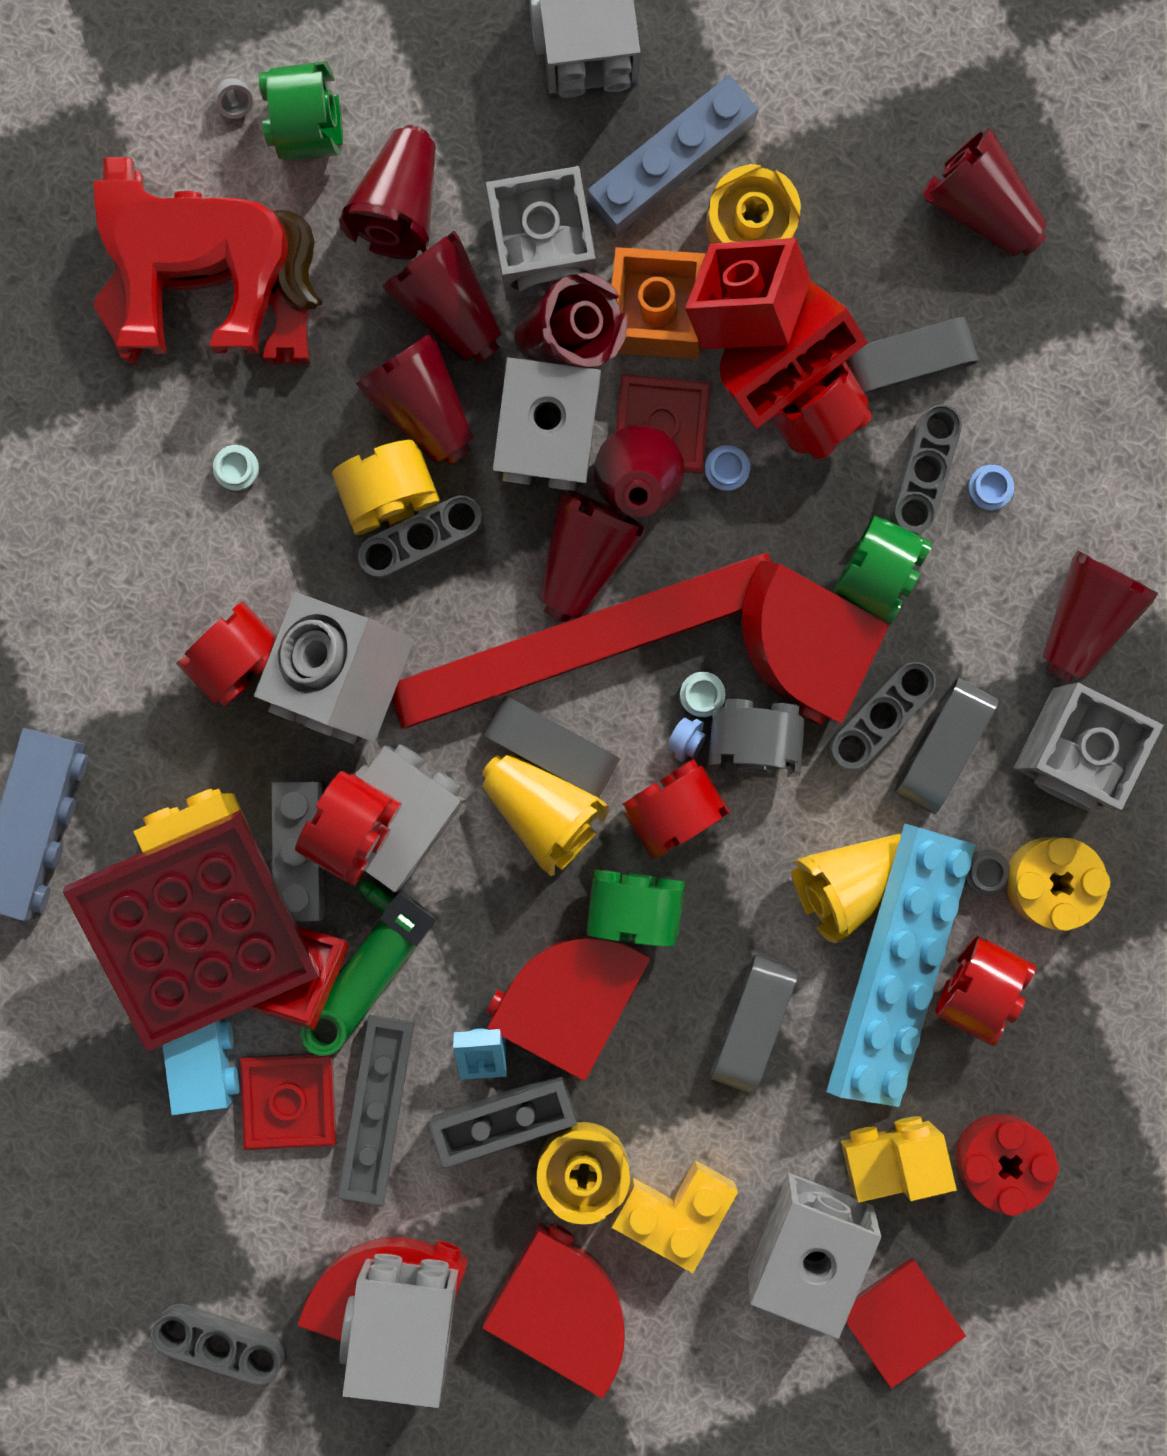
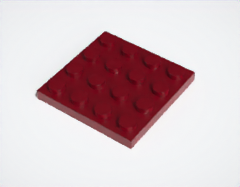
[63,810,319,1052]

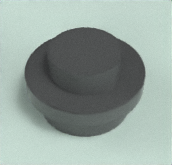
[965,850,1010,896]

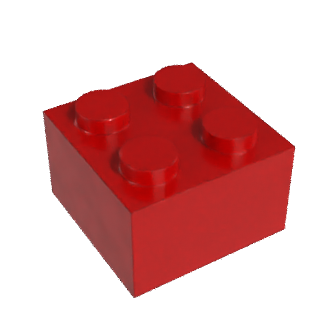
[685,238,811,349]

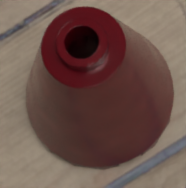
[339,125,436,260]
[922,128,1047,256]
[382,231,502,363]
[514,272,628,368]
[356,333,473,465]
[594,425,685,517]
[539,489,646,622]
[1043,550,1158,682]

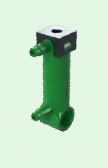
[300,880,438,1056]

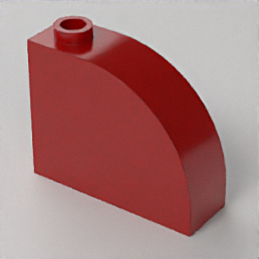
[720,281,868,429]
[742,560,889,725]
[485,936,651,1081]
[483,1223,625,1399]
[297,1237,468,1341]

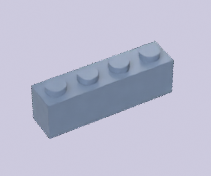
[587,74,759,238]
[0,728,88,921]

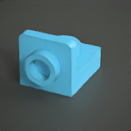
[453,1029,506,1080]

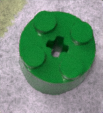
[259,61,343,162]
[834,515,933,625]
[587,869,685,946]

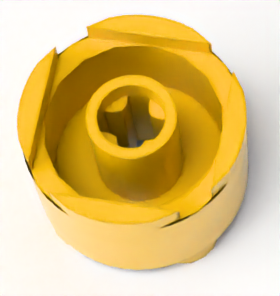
[706,164,801,244]
[332,440,440,535]
[1007,837,1110,931]
[537,1122,630,1225]

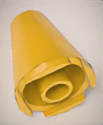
[482,753,610,876]
[791,834,901,943]

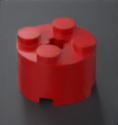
[771,361,872,459]
[176,601,277,707]
[622,759,731,861]
[295,770,402,886]
[935,935,1036,1046]
[956,1114,1059,1216]

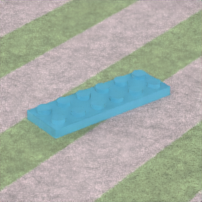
[826,824,976,1107]

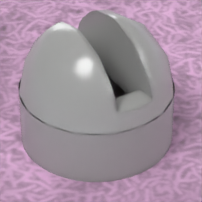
[214,77,253,119]

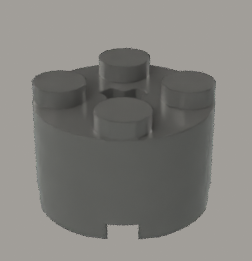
[708,699,804,778]

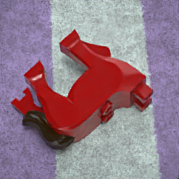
[93,157,322,365]

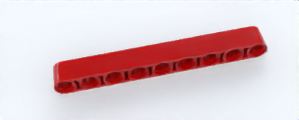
[391,553,771,729]

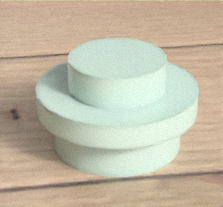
[213,445,259,491]
[680,672,725,717]

